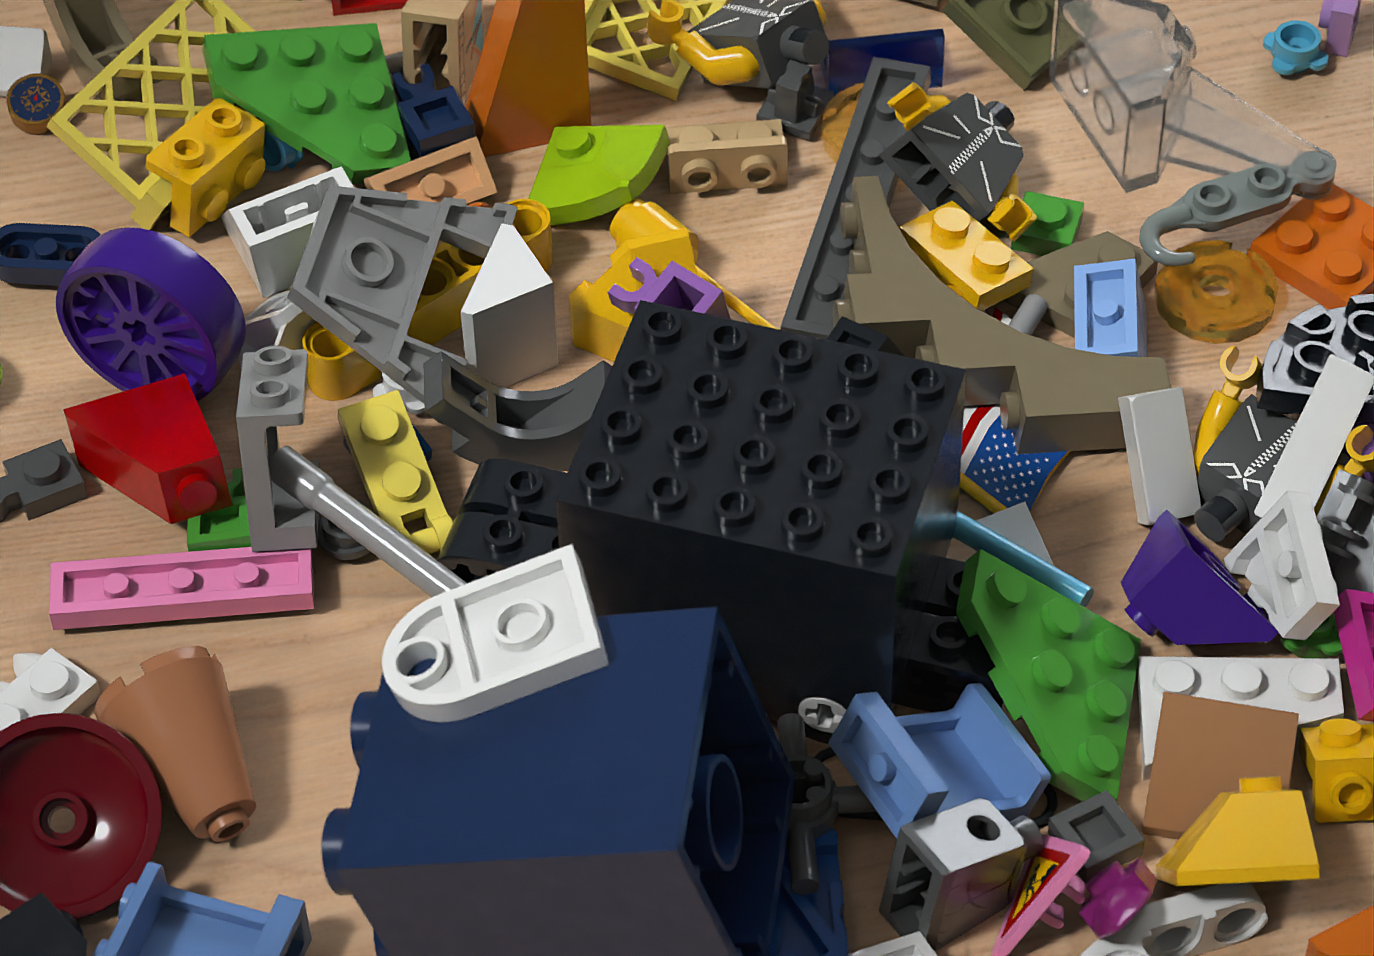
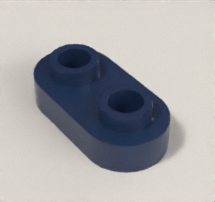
[0,223,101,286]

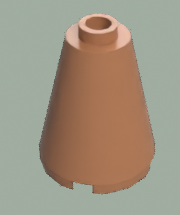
[94,646,256,842]

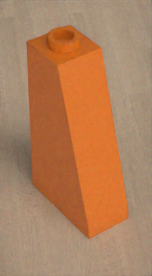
[466,0,592,157]

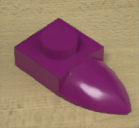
[1079,857,1157,939]

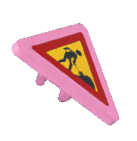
[991,834,1091,956]

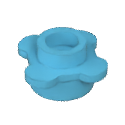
[1263,20,1329,75]

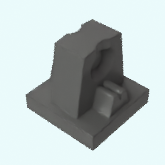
[756,60,834,141]

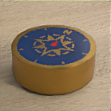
[6,73,67,134]

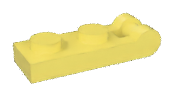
[338,390,453,554]

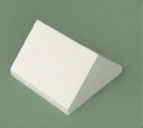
[461,223,559,388]

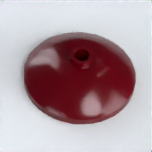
[0,713,163,920]

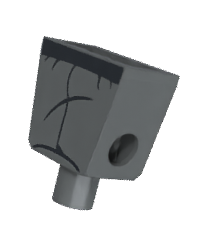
[879,798,1043,952]

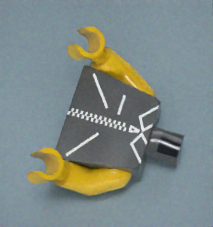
[647,0,829,88]
[879,83,1037,242]
[1193,346,1374,542]

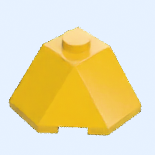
[568,227,698,362]

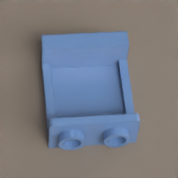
[828,683,1051,839]
[93,862,312,956]

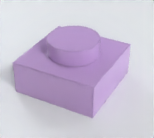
[1318,0,1361,57]

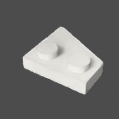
[1224,490,1340,640]

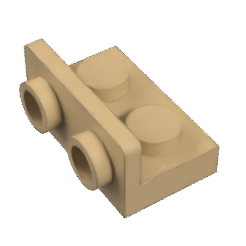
[666,119,788,194]

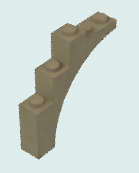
[833,176,1171,454]

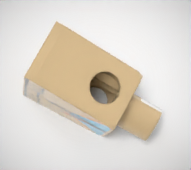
[401,0,483,104]

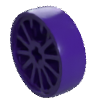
[56,227,246,401]

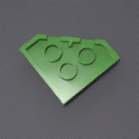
[202,23,411,184]
[956,549,1141,801]

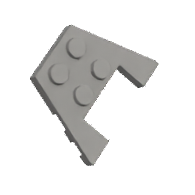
[287,185,518,403]

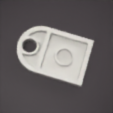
[382,544,609,722]

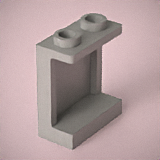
[236,346,320,552]

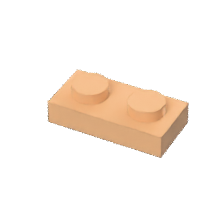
[363,136,498,204]

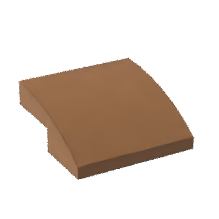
[1142,692,1299,839]

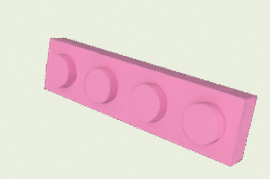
[49,547,314,630]

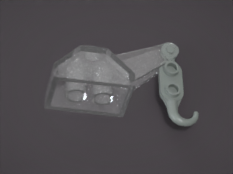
[1049,0,1336,267]

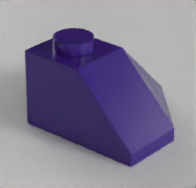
[1120,509,1279,645]

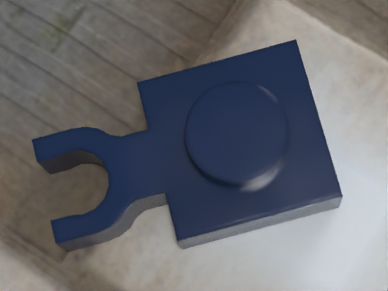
[392,63,476,157]

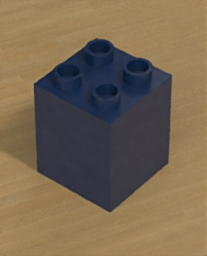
[321,607,796,956]

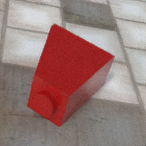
[63,373,233,524]

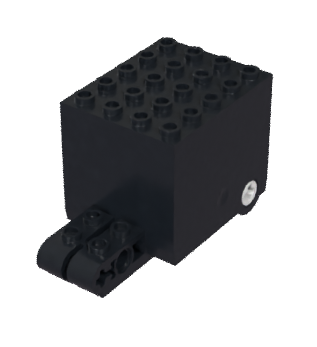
[437,300,1003,744]

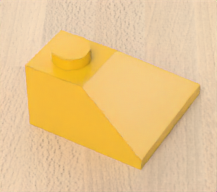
[1156,776,1320,886]

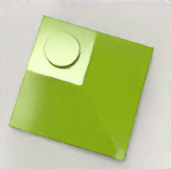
[528,125,671,225]

